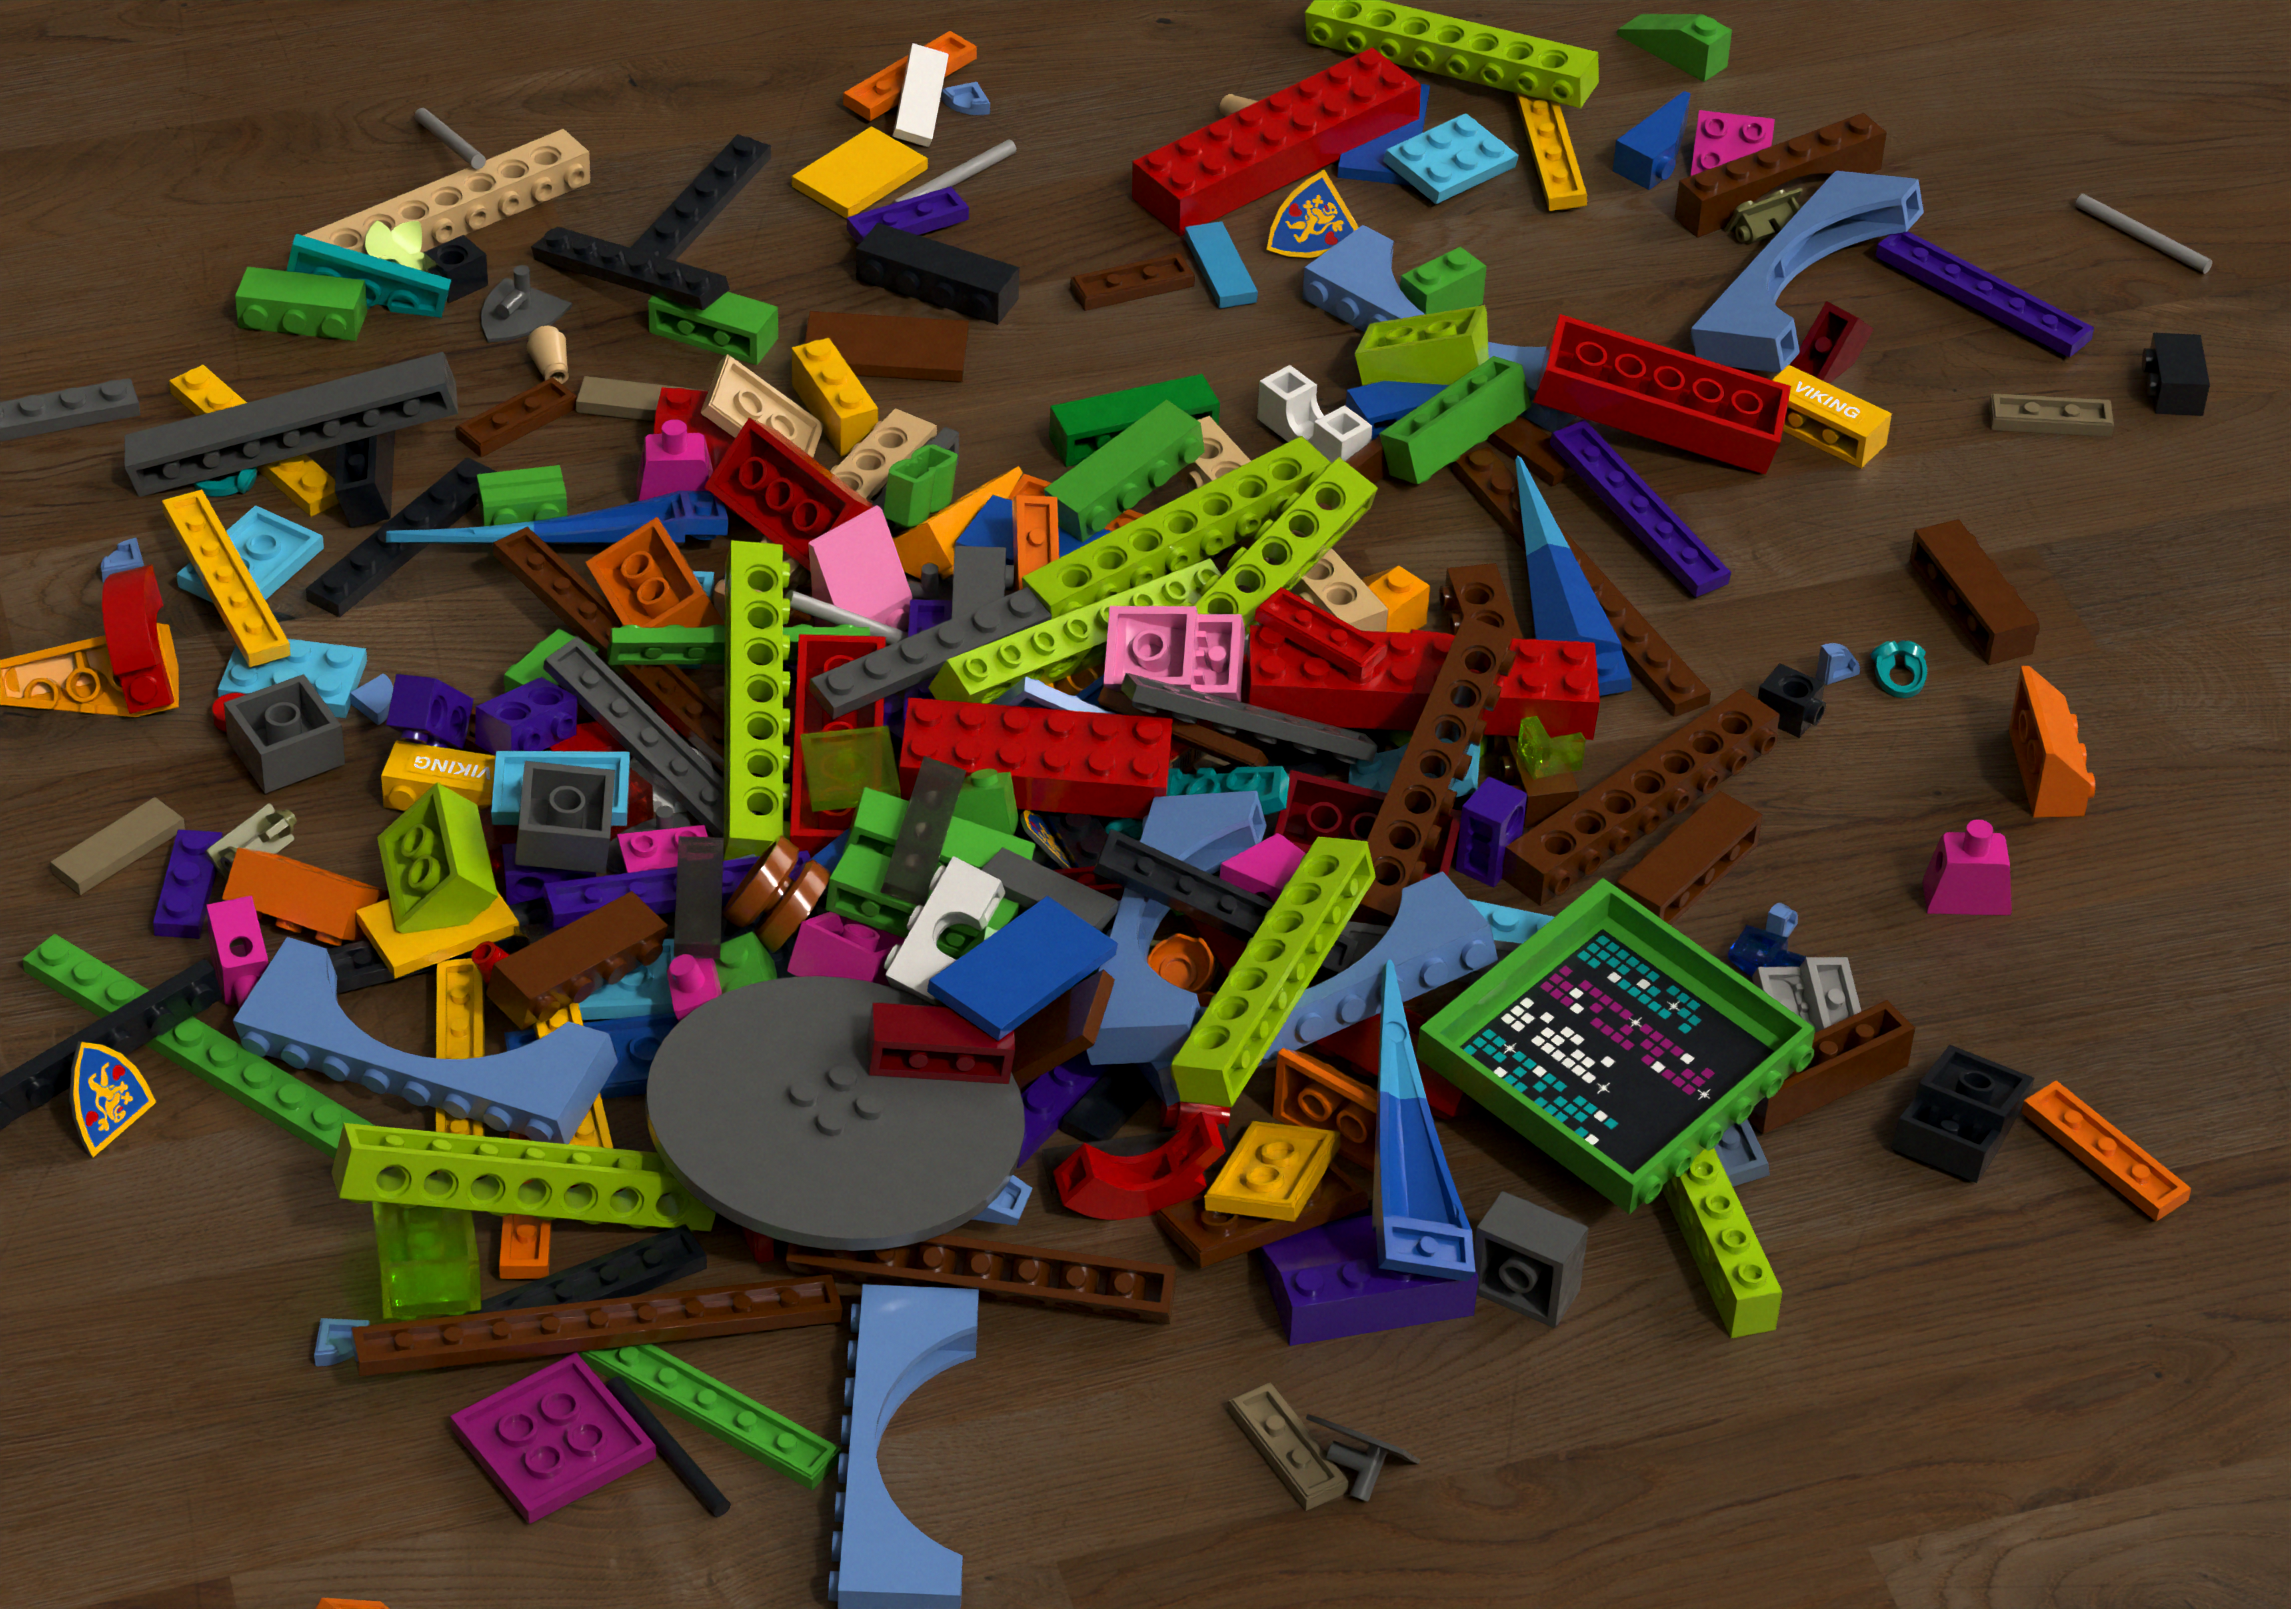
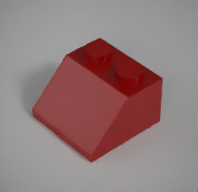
[653,387,735,472]

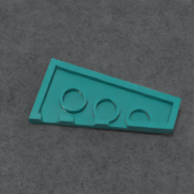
[287,234,451,318]

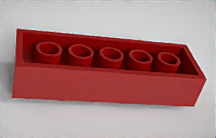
[1533,314,1791,475]
[790,634,886,858]
[899,697,1173,819]

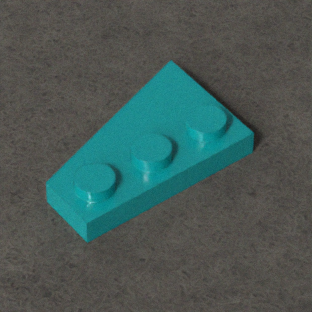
[1167,766,1290,815]

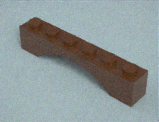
[1674,112,1887,238]

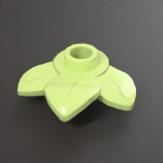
[365,221,425,271]

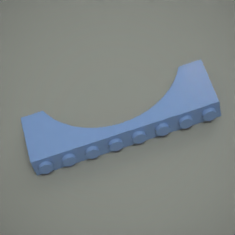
[1691,171,1924,373]
[1302,225,1577,432]
[1086,791,1267,1065]
[1134,871,1498,1107]
[233,937,618,1144]
[828,1284,979,1609]

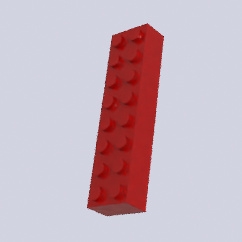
[1132,47,1421,237]
[1246,625,1600,740]

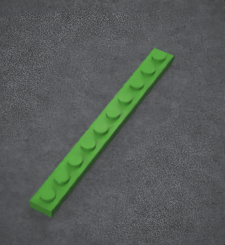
[22,934,375,1160]

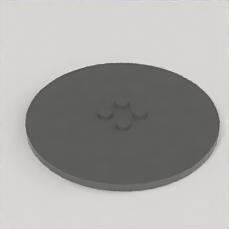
[645,976,1025,1251]

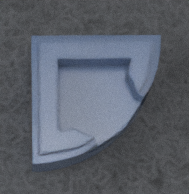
[941,82,990,115]
[101,538,144,583]
[1816,643,1860,685]
[350,673,393,725]
[1763,903,1798,950]
[314,1318,370,1366]

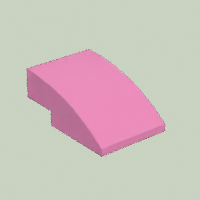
[1103,606,1245,702]

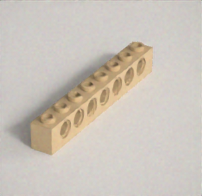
[303,129,590,255]
[712,408,937,625]
[1176,416,1388,632]

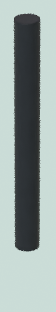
[606,1376,731,1517]

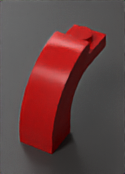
[102,564,174,714]
[1053,1111,1226,1220]

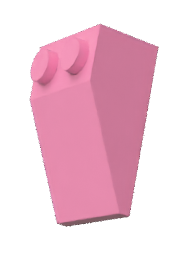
[808,505,912,631]

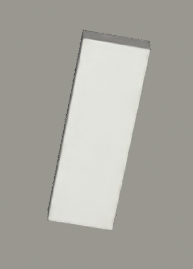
[892,43,949,147]

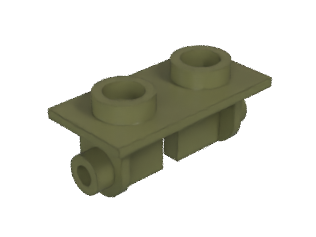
[1725,188,1803,244]
[205,803,297,883]

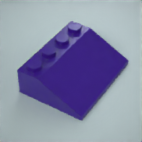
[1256,1215,1479,1346]

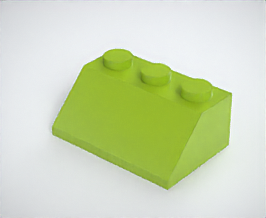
[1355,305,1489,386]
[377,782,498,934]

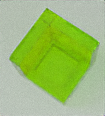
[1517,716,1586,780]

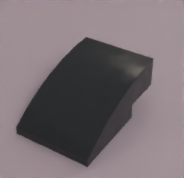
[1891,1045,2035,1183]

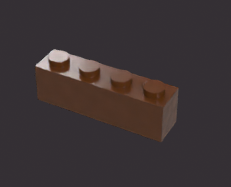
[1909,519,2040,665]
[1614,790,1763,925]
[486,891,668,1030]
[1748,1000,1915,1134]

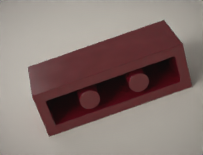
[867,1002,1015,1084]

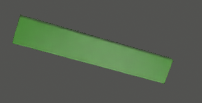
[577,1343,841,1490]

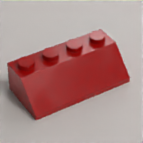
[704,417,874,571]

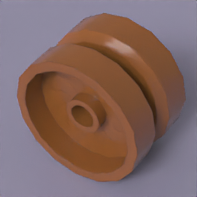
[721,835,832,953]

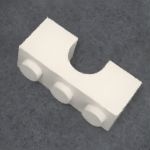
[1257,365,1372,464]
[884,856,1005,1007]

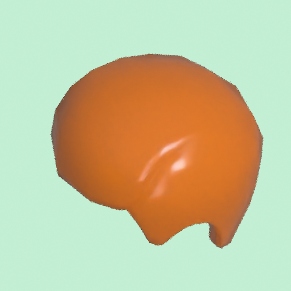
[1147,933,1215,994]

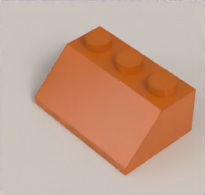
[585,517,725,628]
[2009,666,2095,818]
[222,847,390,946]
[1273,1048,1377,1173]

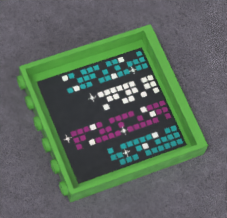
[1417,878,1816,1214]

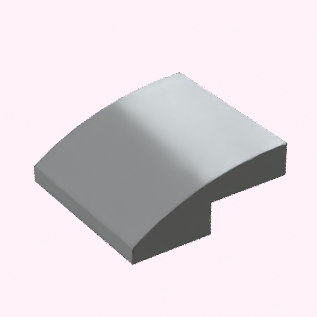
[1752,957,1861,1033]

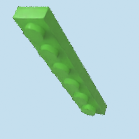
[607,624,870,665]

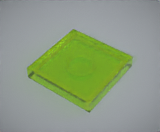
[801,726,901,812]

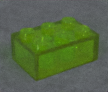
[371,1201,481,1320]

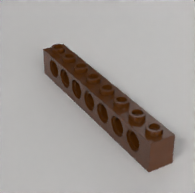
[1439,563,1579,828]
[1349,615,1517,927]
[1502,688,1780,906]
[786,1234,1177,1324]

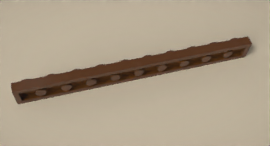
[1452,447,1711,717]
[493,526,793,789]
[351,1274,842,1376]

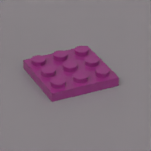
[450,1352,656,1524]

